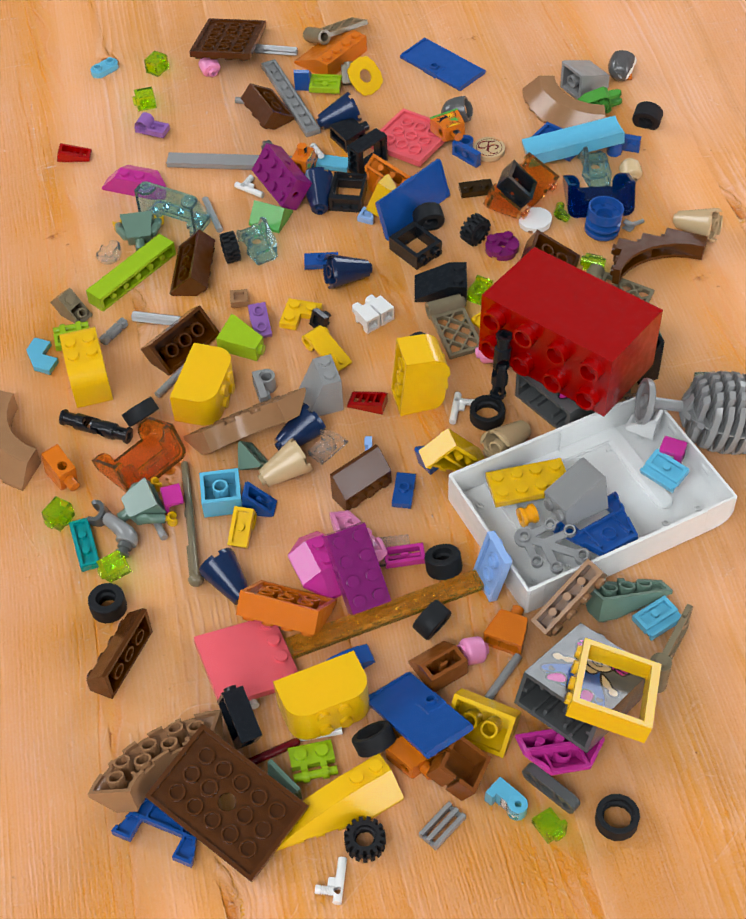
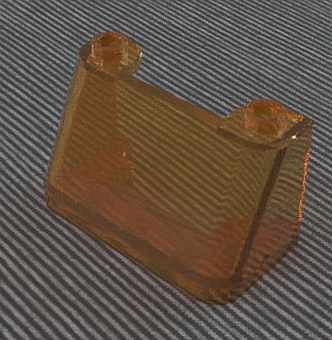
[483,152,560,220]
[92,417,186,493]

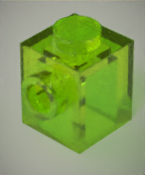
[144,50,169,77]
[132,86,157,112]
[41,496,75,532]
[96,550,132,583]

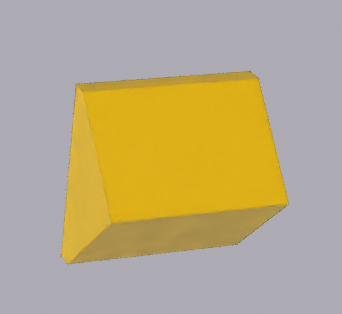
[366,174,397,217]

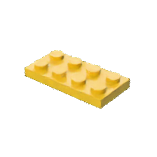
[485,458,566,508]

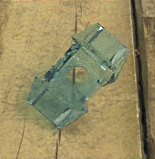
[578,146,612,189]
[236,217,278,265]

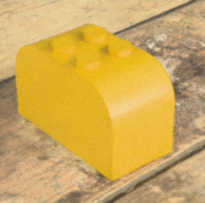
[59,327,113,408]
[391,334,450,416]
[170,343,235,426]
[273,650,370,740]

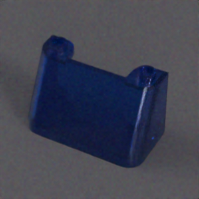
[563,173,636,218]

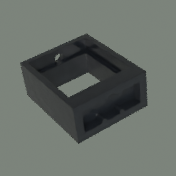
[347,128,388,174]
[496,160,538,210]
[329,172,367,213]
[389,221,442,270]
[217,685,262,750]

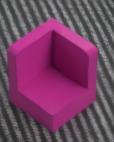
[659,436,688,464]
[160,483,184,515]

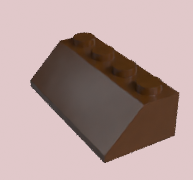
[170,229,215,296]
[141,305,220,375]
[86,608,153,699]

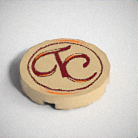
[473,137,505,162]

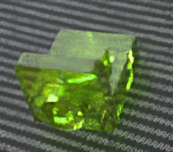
[531,807,568,844]

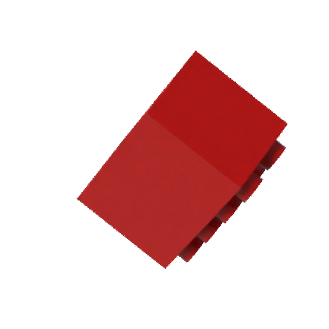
[479,247,663,417]

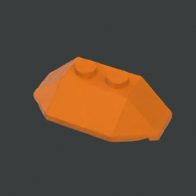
[364,153,411,193]

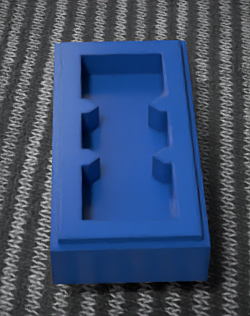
[304,252,338,270]
[392,472,416,509]

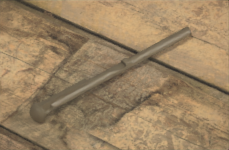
[181,461,204,587]

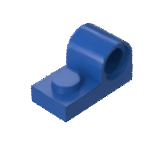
[606,134,642,157]
[452,135,481,168]

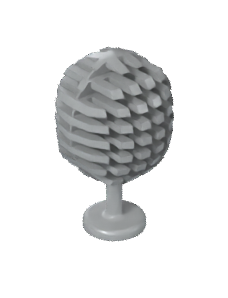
[635,371,746,455]

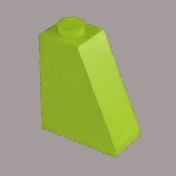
[216,314,266,361]

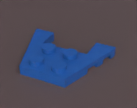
[552,492,638,556]
[111,798,197,868]

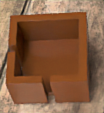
[426,737,492,801]

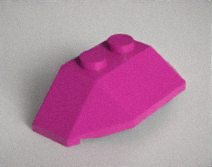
[102,165,168,201]
[288,531,342,599]
[515,729,605,776]

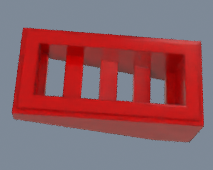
[57,143,92,162]
[347,391,388,415]

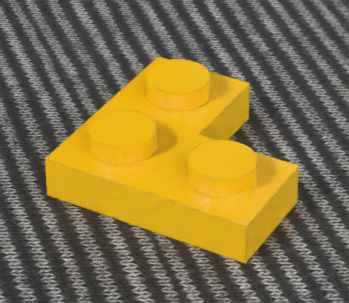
[279,298,323,330]

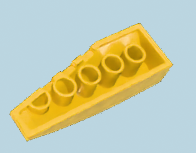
[276,753,404,851]

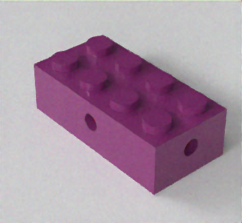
[252,143,312,210]
[322,522,391,615]

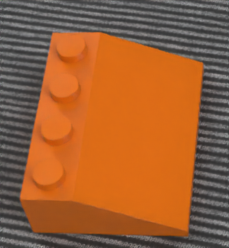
[294,30,367,75]
[236,580,337,637]

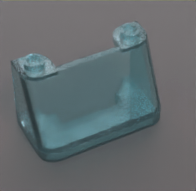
[134,181,211,236]

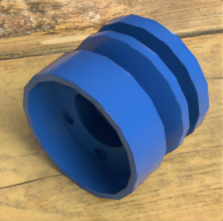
[584,196,624,241]

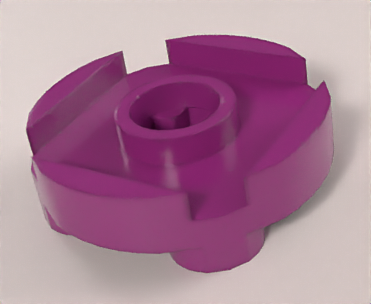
[485,231,519,261]

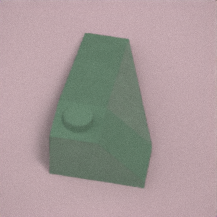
[586,578,673,622]

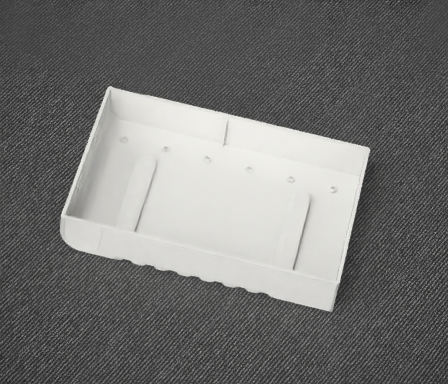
[448,397,737,613]

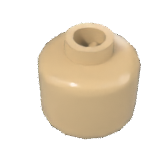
[619,158,642,183]

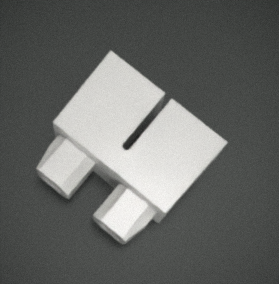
[352,294,394,334]

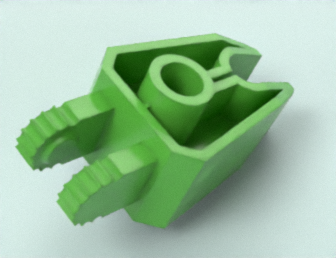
[577,86,622,114]

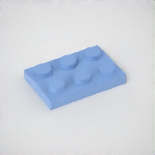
[473,530,512,602]

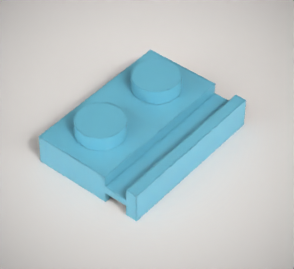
[640,449,690,493]
[632,595,681,641]

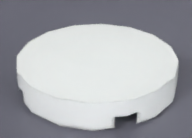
[519,207,552,233]

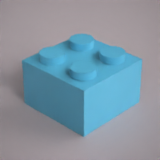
[199,468,243,518]

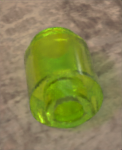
[580,253,607,270]

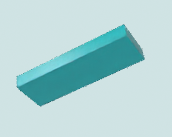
[69,517,101,572]

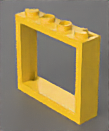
[564,638,662,744]

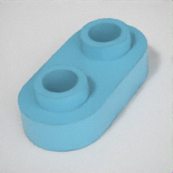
[90,57,119,79]

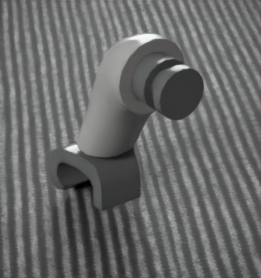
[87,500,138,558]

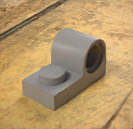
[252,369,276,403]

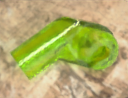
[554,202,570,222]

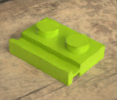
[309,74,342,94]

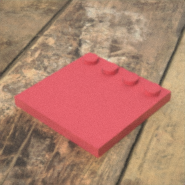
[371,108,445,167]
[194,620,298,701]

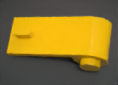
[302,325,352,372]

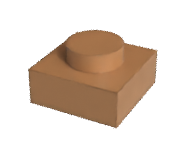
[230,289,249,308]

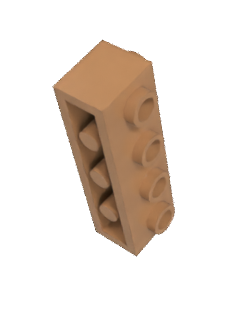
[531,559,607,637]

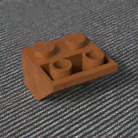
[408,641,468,692]

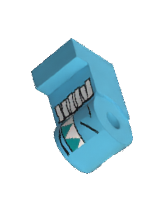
[484,777,528,821]

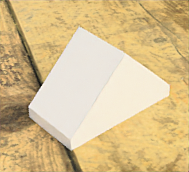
[625,409,663,440]

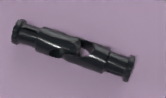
[490,330,513,400]
[59,409,133,444]

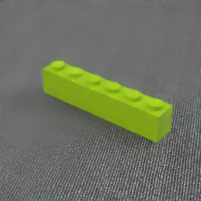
[86,234,176,312]

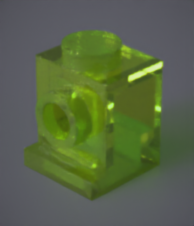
[467,275,493,305]

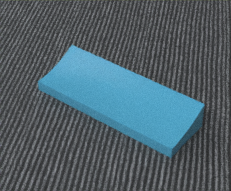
[522,116,625,167]

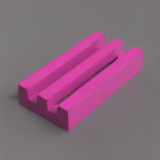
[384,542,425,569]

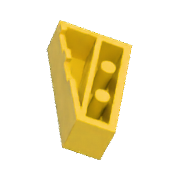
[419,428,485,472]

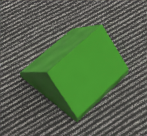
[249,200,293,234]

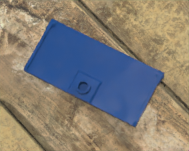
[400,38,486,91]
[375,159,450,241]
[369,672,474,759]

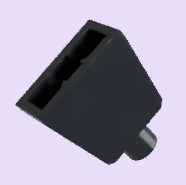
[329,118,370,153]

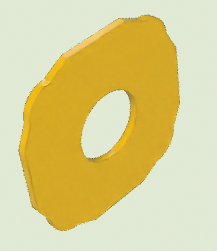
[347,56,383,96]

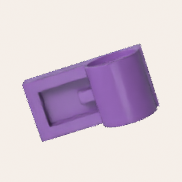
[134,112,170,138]
[248,302,272,338]

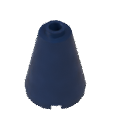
[316,92,362,130]
[305,167,333,215]
[323,254,373,289]
[274,403,327,450]
[199,548,249,605]

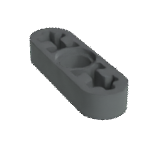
[522,763,580,814]

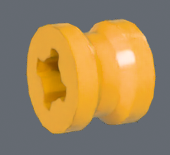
[516,503,539,527]

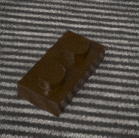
[459,179,494,198]

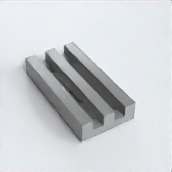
[419,801,466,850]

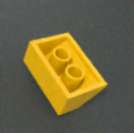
[451,688,522,758]

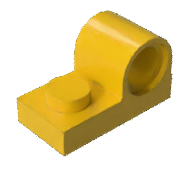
[227,506,257,549]

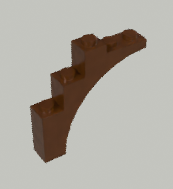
[610,228,708,284]

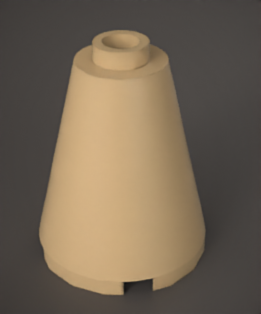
[673,208,723,243]
[480,420,531,458]
[258,438,313,487]

